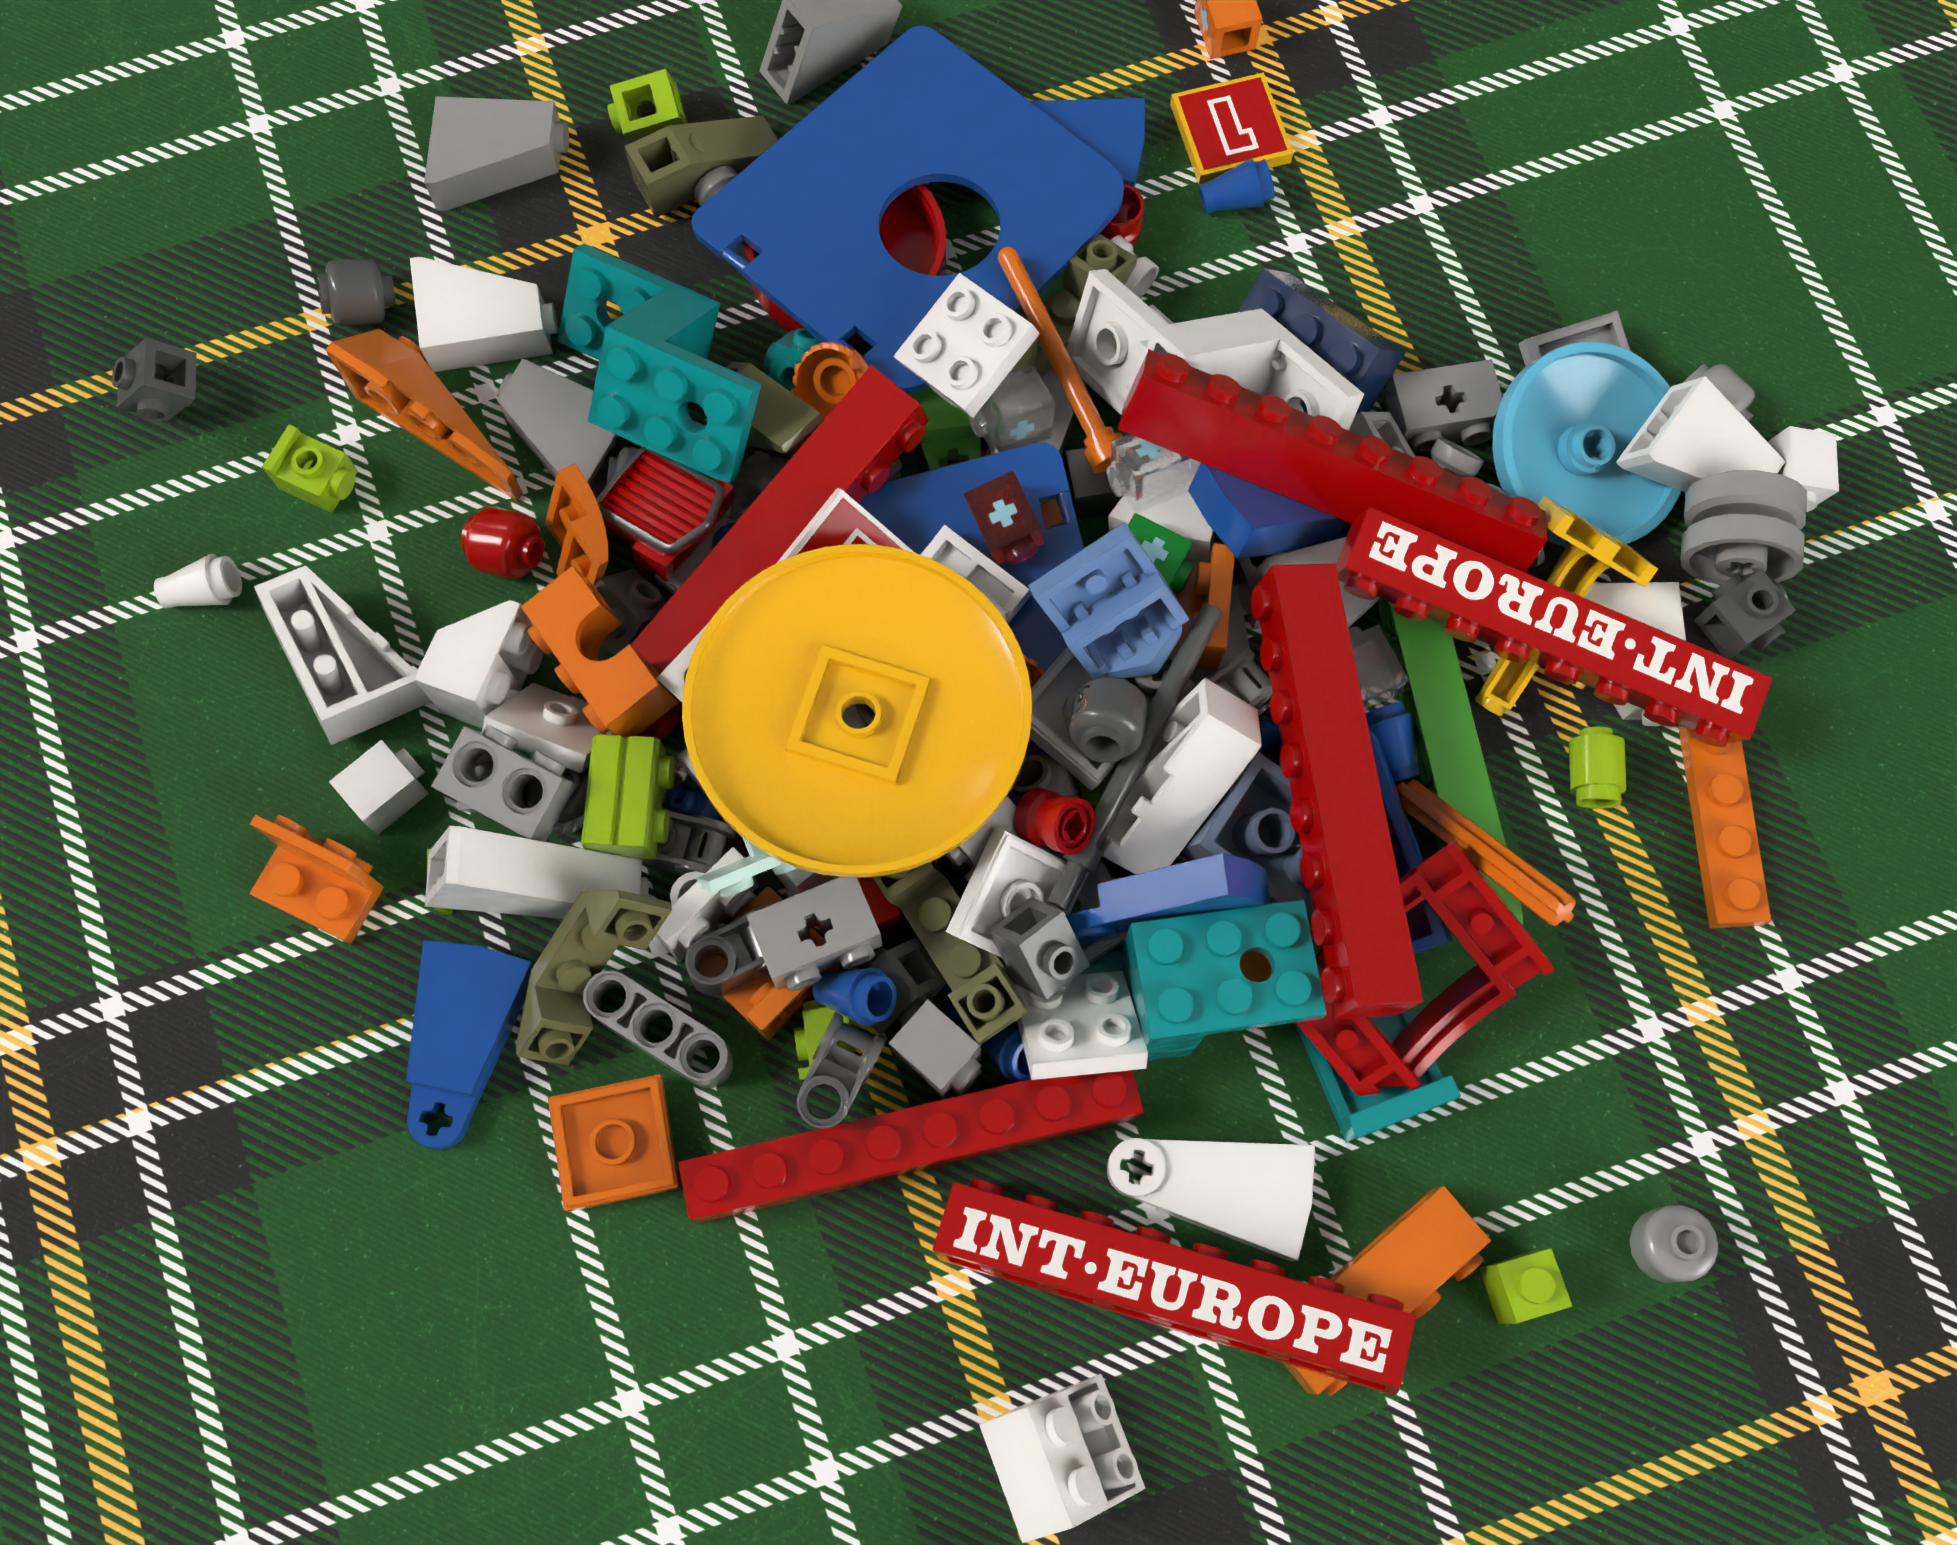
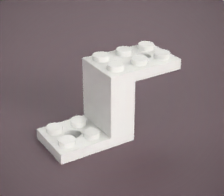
[1066,269,1364,431]

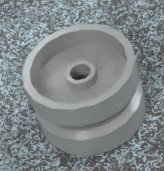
[1680,470,1807,585]

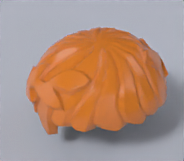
[790,342,869,428]

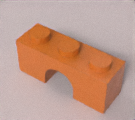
[521,566,679,737]

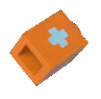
[1194,0,1263,59]

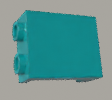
[1295,1008,1461,1143]

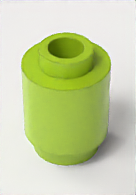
[1569,726,1627,809]

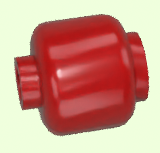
[461,506,544,580]

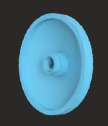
[1492,342,1681,547]

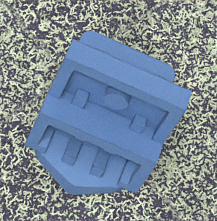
[1028,522,1190,680]

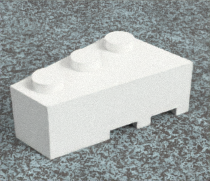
[254,566,432,745]
[1100,678,1262,874]

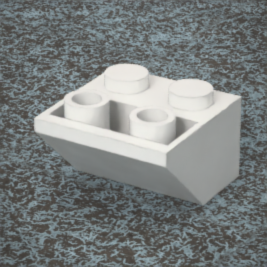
[414,600,544,728]
[979,1374,1146,1543]

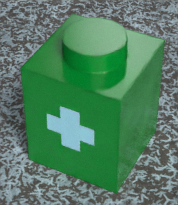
[1128,513,1195,594]

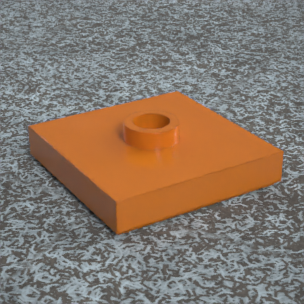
[548,1074,681,1212]

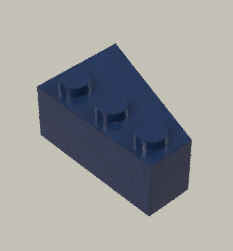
[1238,268,1406,416]

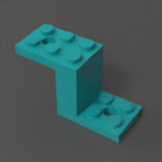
[557,243,762,484]
[1079,899,1327,1061]

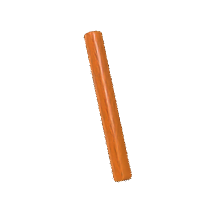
[1397,780,1576,926]

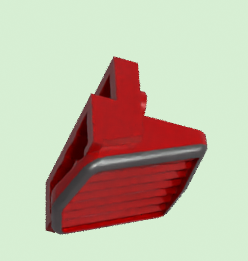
[596,447,734,584]

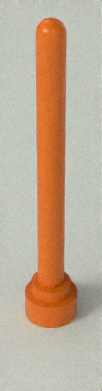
[998,246,1131,473]

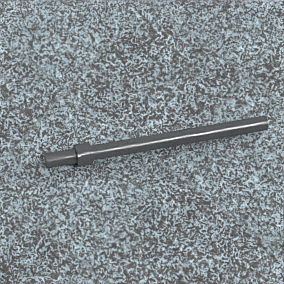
[1047,603,1223,911]

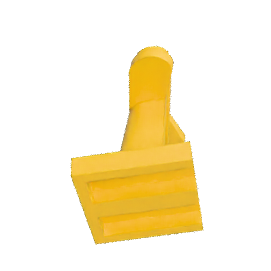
[1474,496,1658,716]

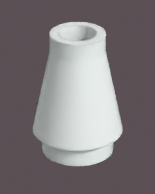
[154,554,242,609]

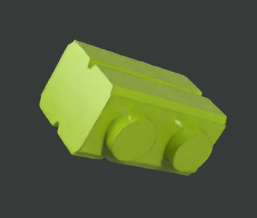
[581,734,675,859]

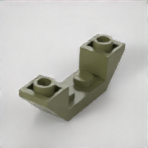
[1007,233,1137,382]
[873,860,1028,1045]
[515,890,672,1065]

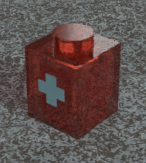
[963,470,1045,565]

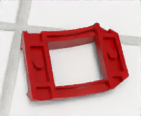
[1296,840,1555,1096]

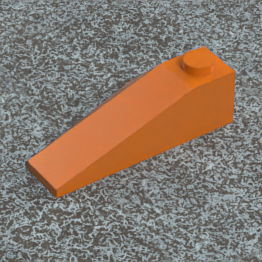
[325,329,523,501]

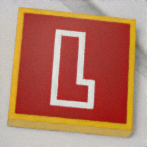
[1170,72,1294,185]

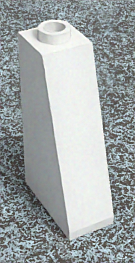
[425,825,649,919]

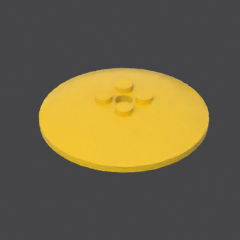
[682,544,1032,878]

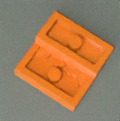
[545,463,608,586]

